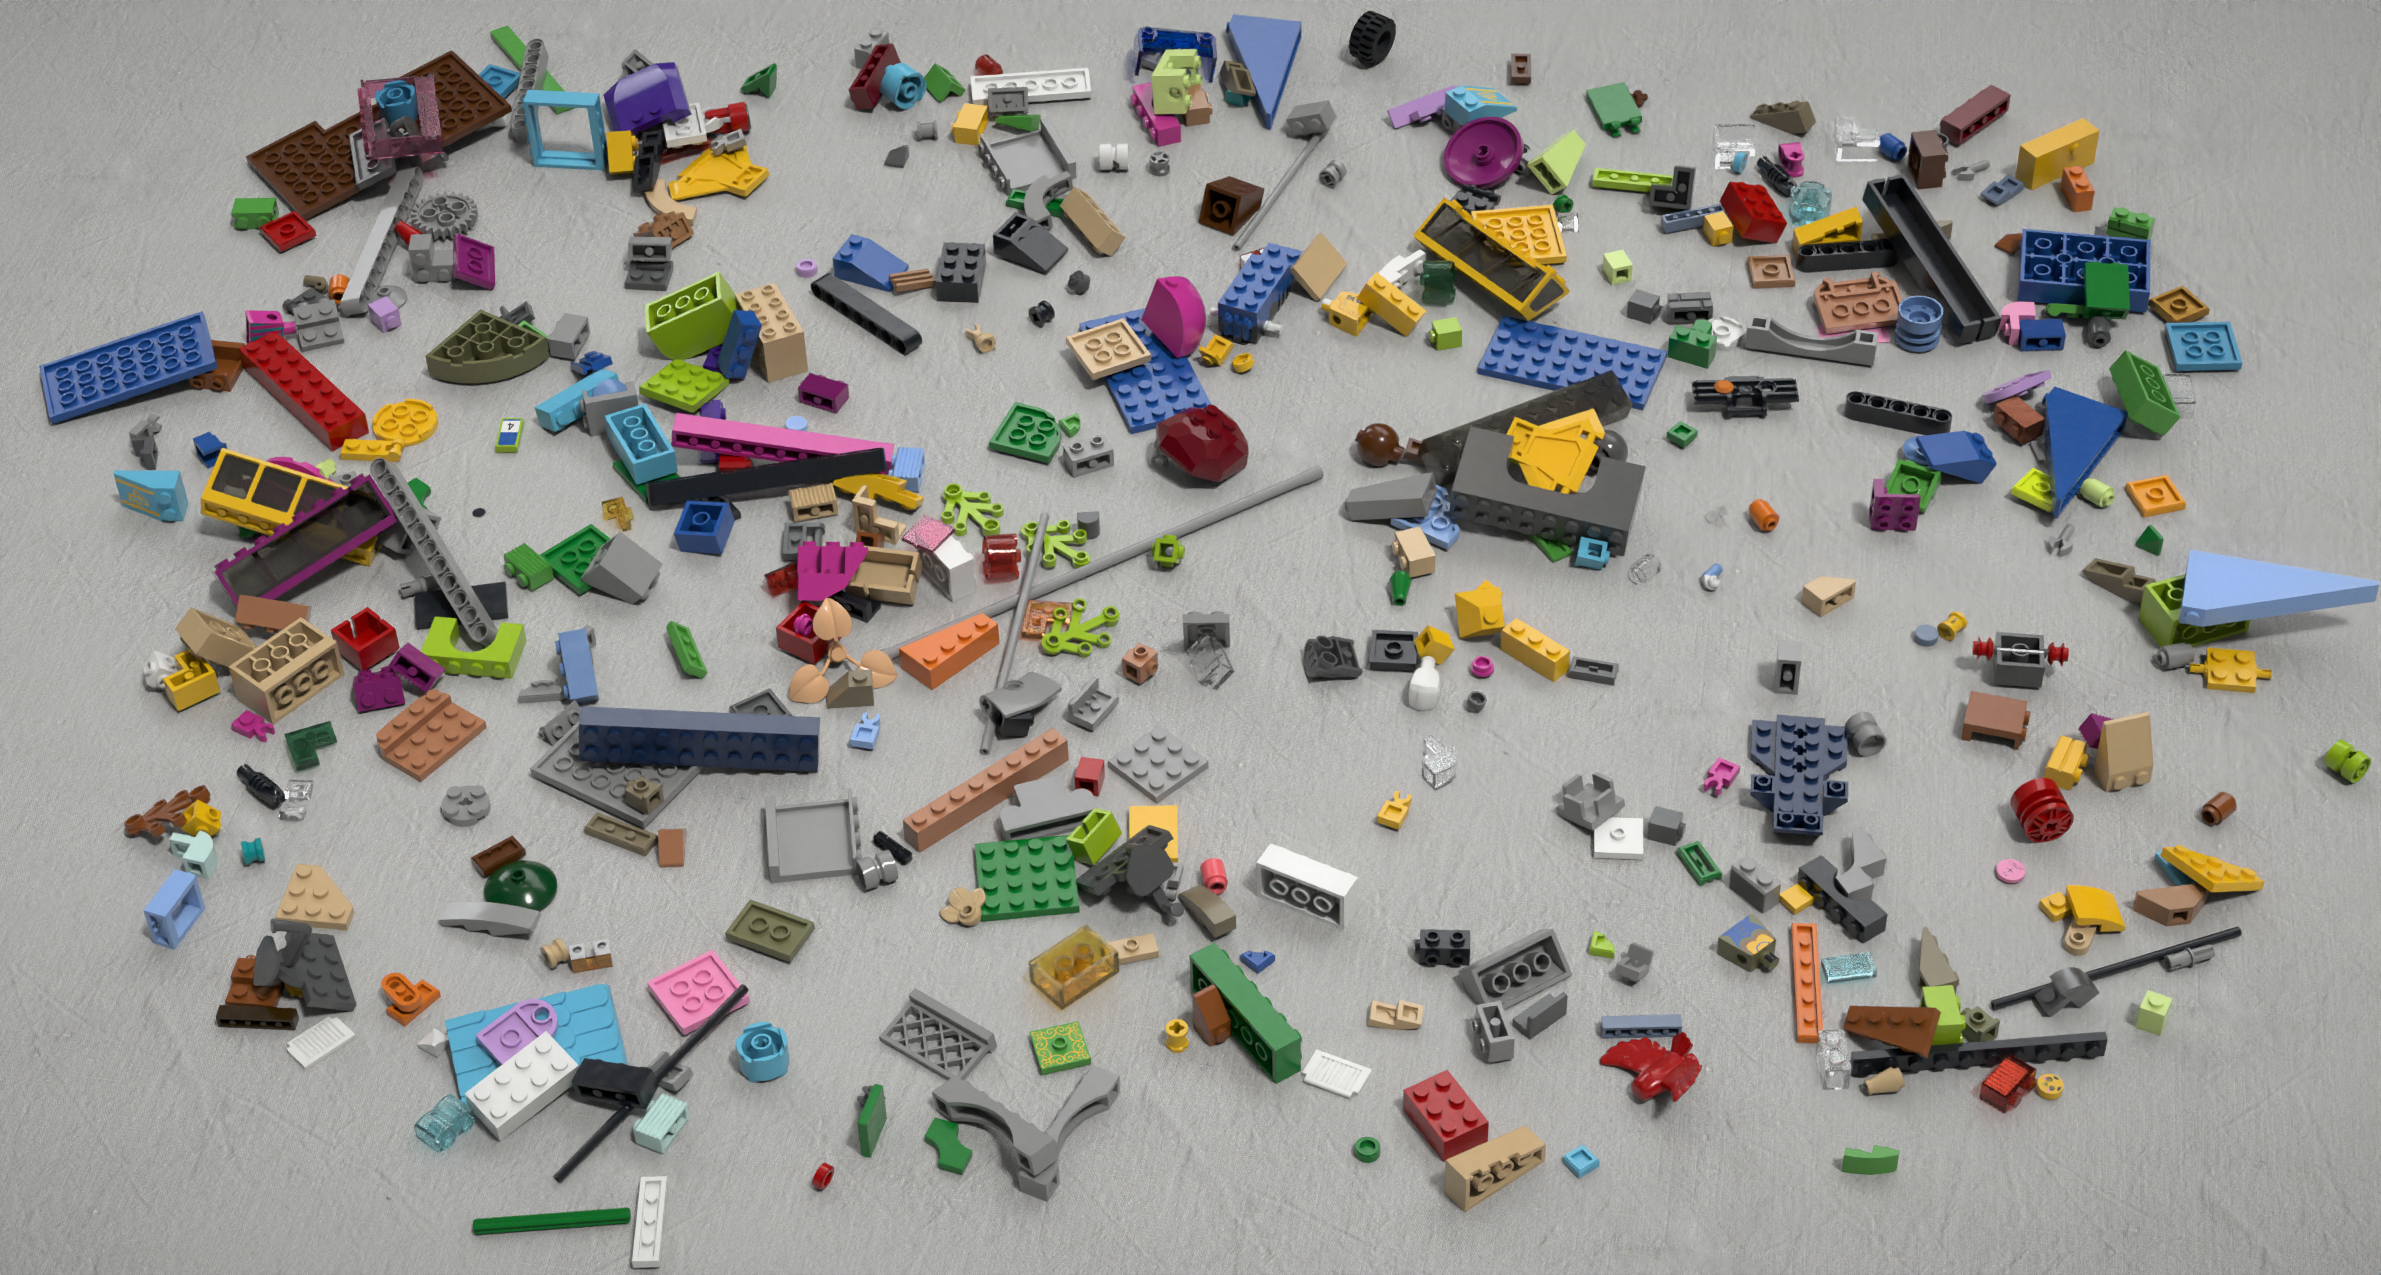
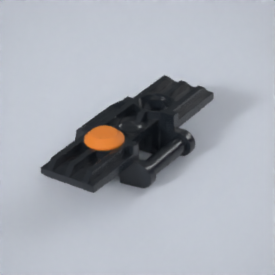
[1691,376,1799,418]

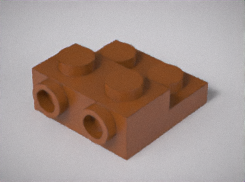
[225,955,285,1007]

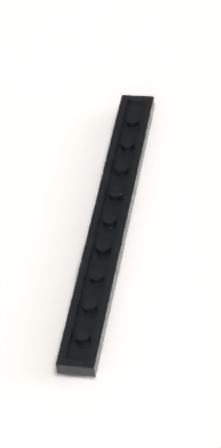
[1849,1032,2108,1076]

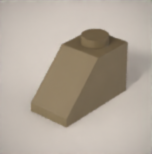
[827,669,874,709]

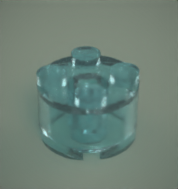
[1789,181,1832,226]

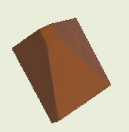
[1994,233,2022,255]

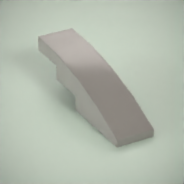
[439,901,542,936]

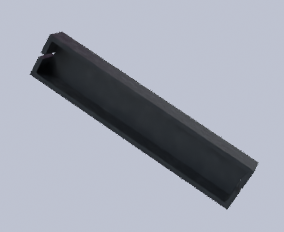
[1862,174,2002,345]

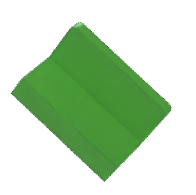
[924,63,966,102]

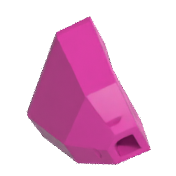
[797,541,868,601]

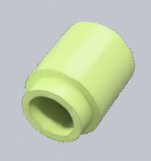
[2080,478,2115,508]

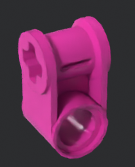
[1778,142,1805,177]

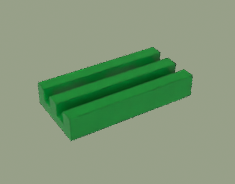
[1677,841,1722,886]

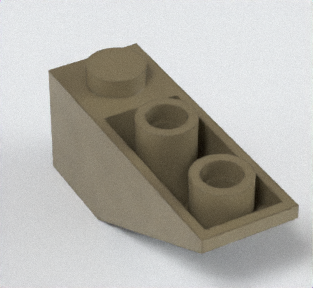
[1750,100,1816,134]
[1917,926,1959,995]

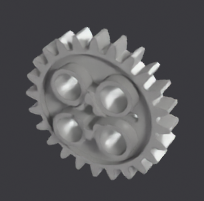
[411,191,478,240]

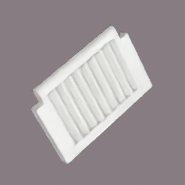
[286,1016,356,1070]
[1302,1049,1372,1099]

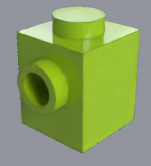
[1429,317,1462,351]

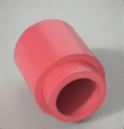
[1200,858,1228,895]

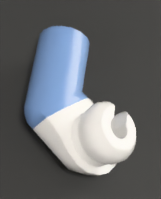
[1702,563,1723,590]

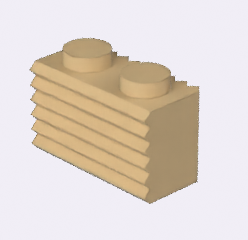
[789,483,838,522]

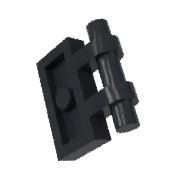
[1448,183,1501,215]

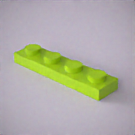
[1593,168,1673,192]

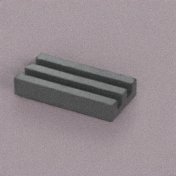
[1568,656,1619,686]

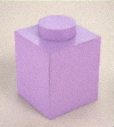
[368,296,402,333]

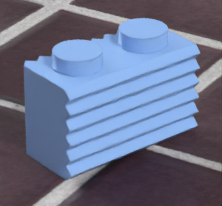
[888,447,925,492]

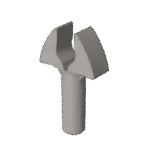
[1954,160,1990,181]
[2048,524,2075,557]

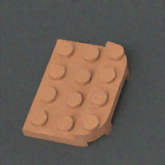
[1812,272,1902,334]
[376,689,487,782]

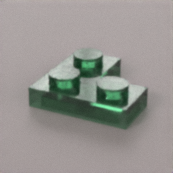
[284,721,337,771]

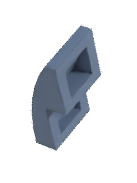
[1981,174,2024,205]

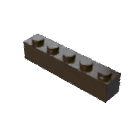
[216,1005,299,1030]

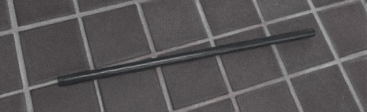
[1991,926,2242,1010]
[553,984,749,1183]

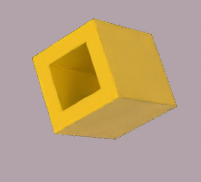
[1703,212,1733,247]
[1414,625,1455,665]

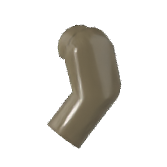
[303,275,329,293]

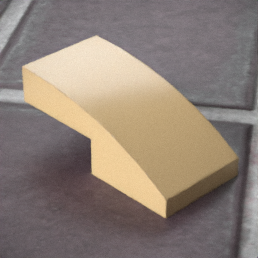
[1368,1000,1424,1030]

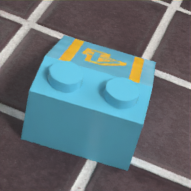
[1445,85,1517,126]
[113,470,189,521]

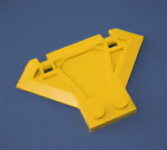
[668,145,769,201]
[1507,408,1605,494]

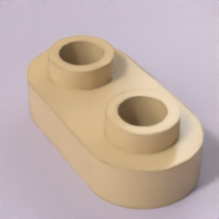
[2064,917,2097,956]

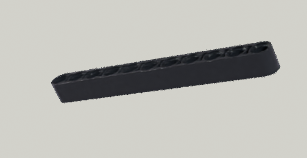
[645,447,887,506]

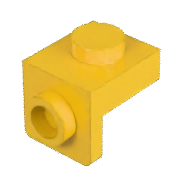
[1198,334,1234,367]

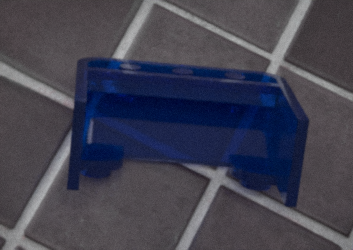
[1133,26,1217,83]

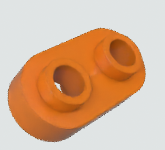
[381,973,422,1012]

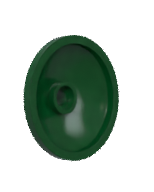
[484,860,558,911]

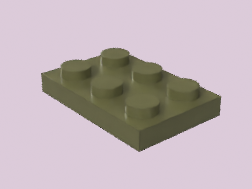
[725,899,815,962]

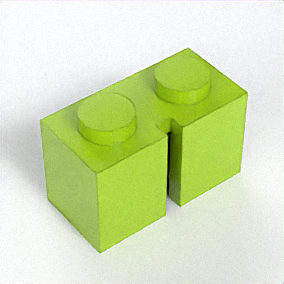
[1066,808,1122,865]

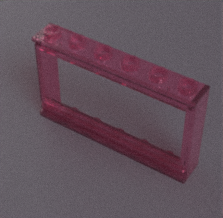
[357,74,443,160]

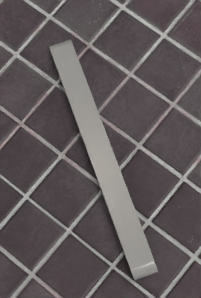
[341,167,423,316]
[370,458,498,647]

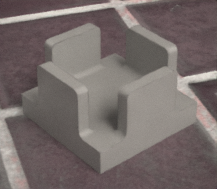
[1556,772,1625,831]

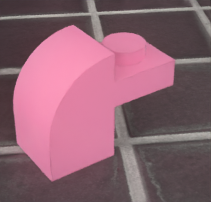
[1999,302,2036,345]

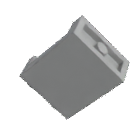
[579,381,638,436]

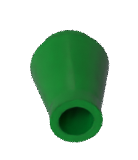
[1389,571,1412,606]

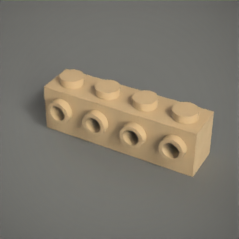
[1060,186,1126,256]

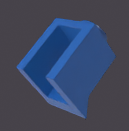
[193,431,227,469]

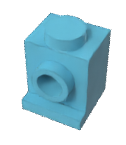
[1574,537,1610,570]

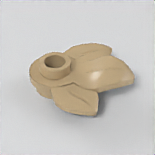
[940,887,986,926]

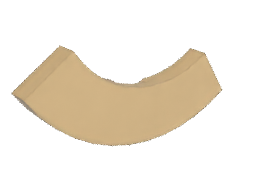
[645,179,697,225]

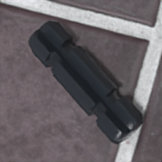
[873,831,913,865]

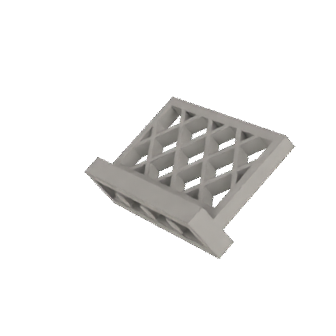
[879,988,997,1081]

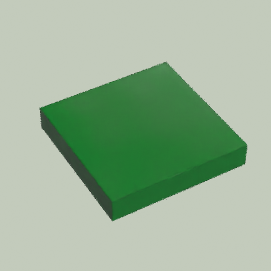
[857,1084,887,1158]

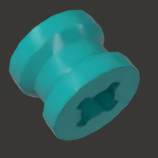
[241,837,265,865]

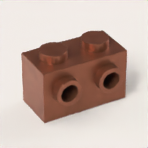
[1993,395,2045,445]

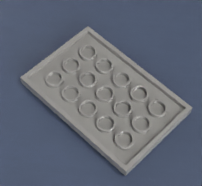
[530,721,702,828]

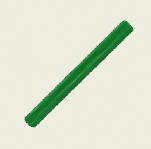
[473,1207,631,1234]

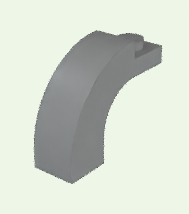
[1024,171,1073,230]

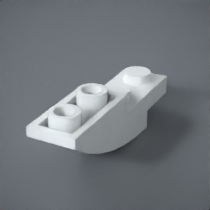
[1379,249,1426,291]

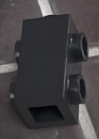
[1415,929,1470,966]

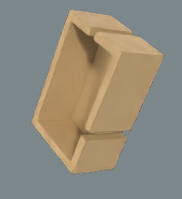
[845,546,923,605]

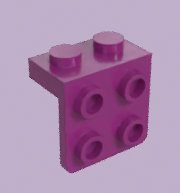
[353,666,405,712]

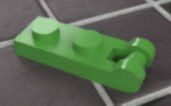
[2045,303,2091,319]

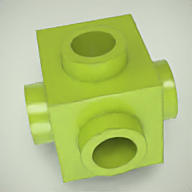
[1152,534,1185,567]

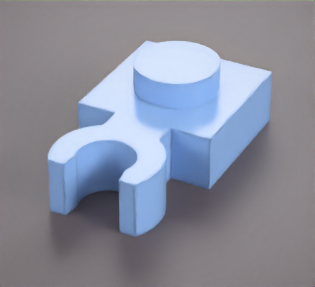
[850,712,880,749]

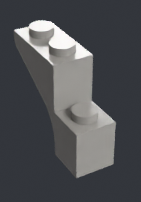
[1834,826,1887,900]

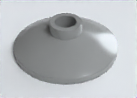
[371,285,407,309]

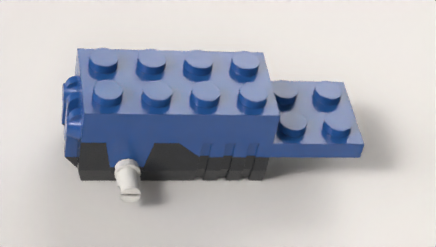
[1210,243,1303,344]

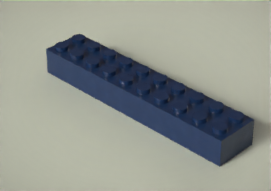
[578,706,820,772]

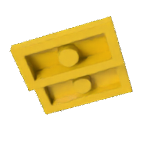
[2065,885,2126,932]

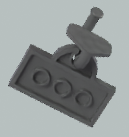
[349,116,449,190]
[1075,825,1184,917]
[253,918,357,1011]

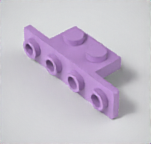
[1387,85,1456,129]

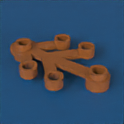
[124,785,211,837]

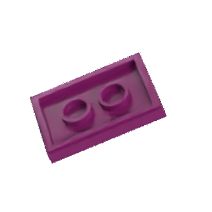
[453,233,495,290]

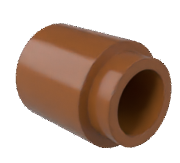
[2201,792,2237,826]

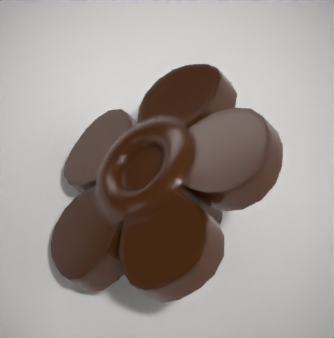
[1630,90,1648,107]

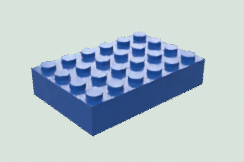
[2017,229,2151,312]

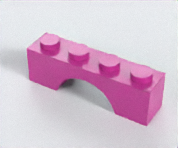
[1130,82,1181,147]

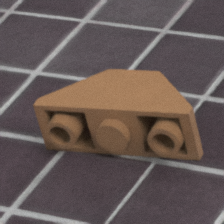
[2133,883,2209,927]

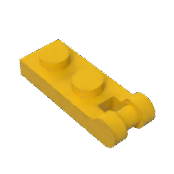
[340,438,405,462]

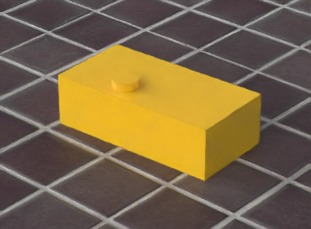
[2015,118,2100,190]

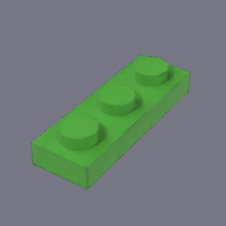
[666,621,708,678]

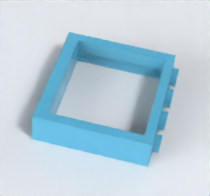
[521,90,608,171]

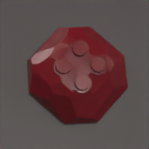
[1156,405,1249,482]

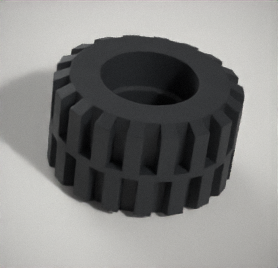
[1349,11,1396,65]

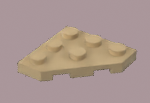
[275,864,355,931]

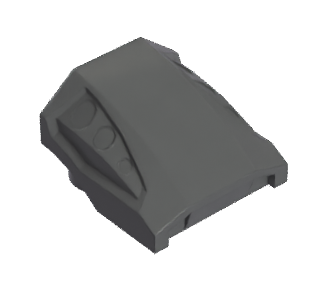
[1303,635,1363,678]

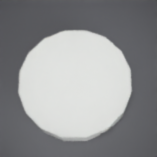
[1707,317,1744,350]

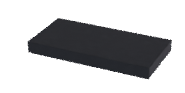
[415,581,509,630]

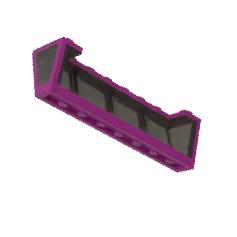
[212,473,399,608]

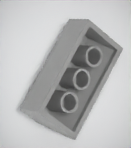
[1458,929,1573,1009]

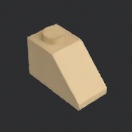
[1802,576,1856,617]

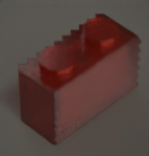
[1979,1054,2037,1113]

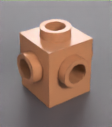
[1122,643,1159,684]

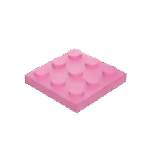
[647,950,750,1035]

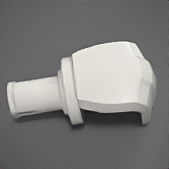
[1408,656,1441,711]

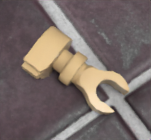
[966,324,996,353]

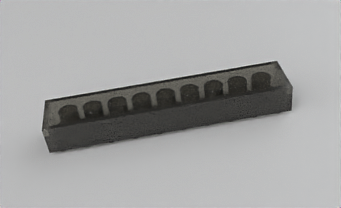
[1418,370,1633,487]

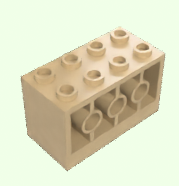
[735,283,808,383]
[229,617,345,725]

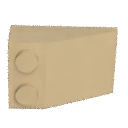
[2094,712,2154,792]

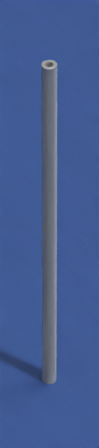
[1233,132,1326,251]

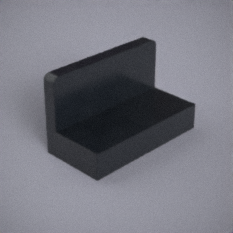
[828,589,881,623]

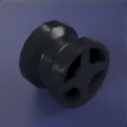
[1028,300,1055,327]

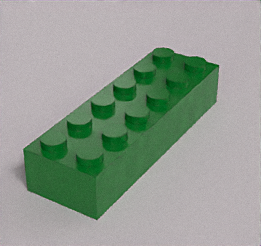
[1189,942,1302,1084]

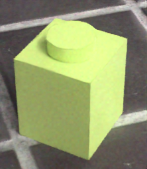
[1603,250,1633,285]
[2136,990,2172,1036]

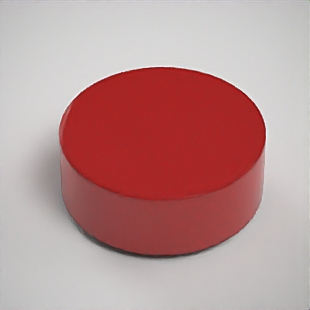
[812,1162,834,1190]

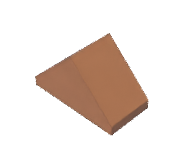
[658,828,687,868]

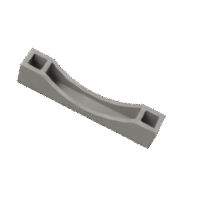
[1745,315,1879,366]
[1017,1065,1120,1202]
[932,1075,1059,1176]

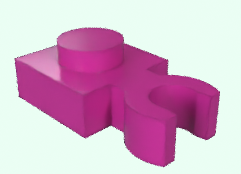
[231,710,275,742]
[1704,757,1740,796]

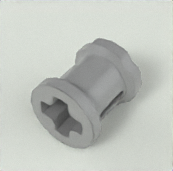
[917,120,938,140]

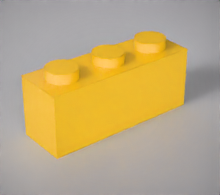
[1357,272,1426,337]
[1501,618,1570,682]

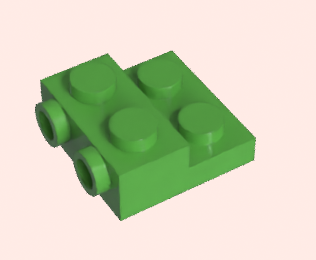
[1886,459,1941,513]

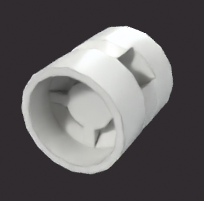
[1100,143,1129,170]

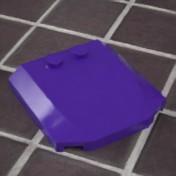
[603,62,692,138]

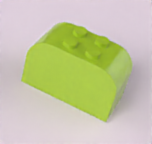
[644,272,737,360]

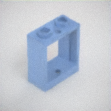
[143,869,205,950]

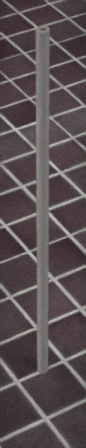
[980,513,1050,755]

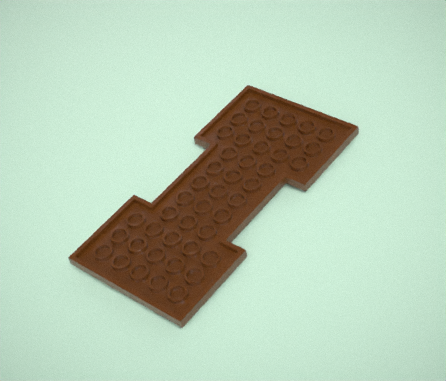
[246,50,512,220]

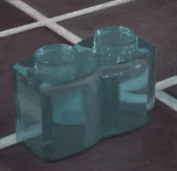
[414,1094,475,1153]

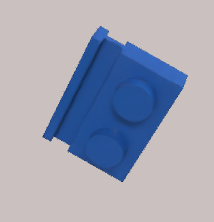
[570,351,613,375]

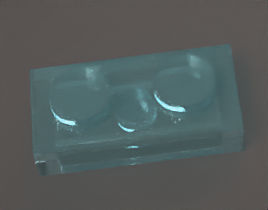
[1821,952,1877,984]

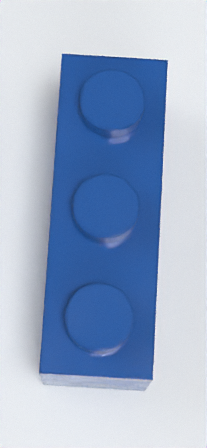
[717,310,762,379]

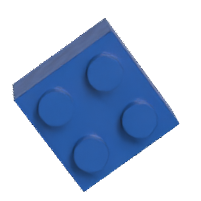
[674,501,735,554]

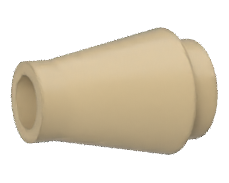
[1864,1067,1905,1095]

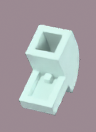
[169,831,218,879]

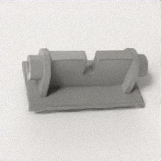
[538,701,581,746]

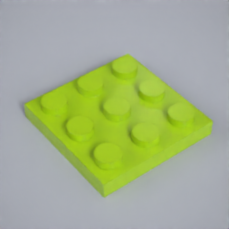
[639,359,729,413]

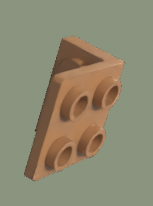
[633,211,694,248]

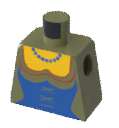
[1717,913,1779,972]

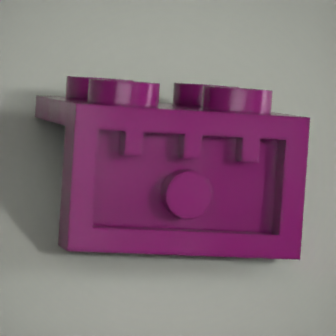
[1869,478,1921,531]

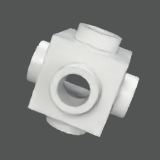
[141,650,178,691]

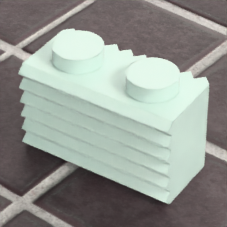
[633,1093,689,1154]

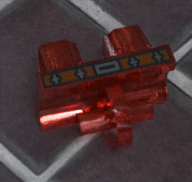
[764,561,797,597]

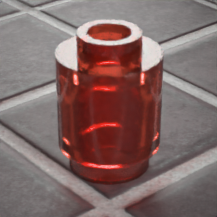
[975,54,1003,76]

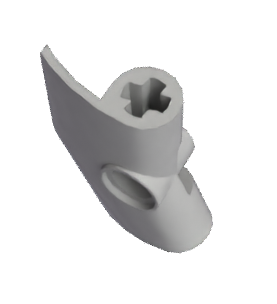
[979,672,1062,718]

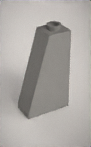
[1345,472,1438,520]

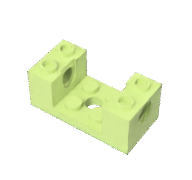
[1151,49,1203,114]

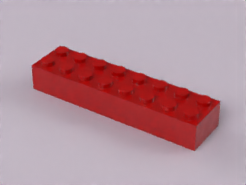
[239,331,369,452]

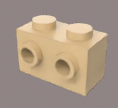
[1392,526,1436,578]

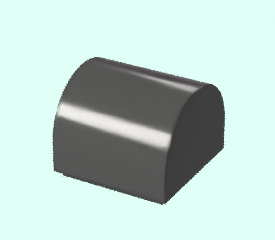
[1077,511,1100,540]

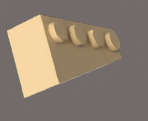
[1445,1125,1546,1212]

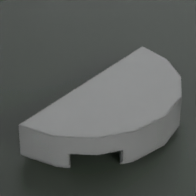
[518,680,565,704]

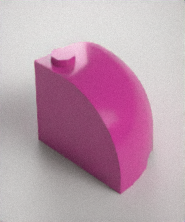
[1141,276,1206,358]

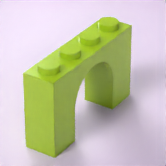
[421,617,527,679]

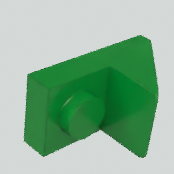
[740,63,777,98]

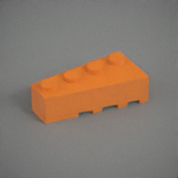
[899,613,1000,690]

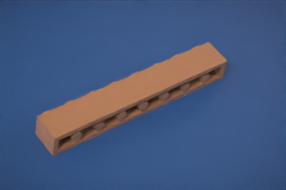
[903,728,1069,853]

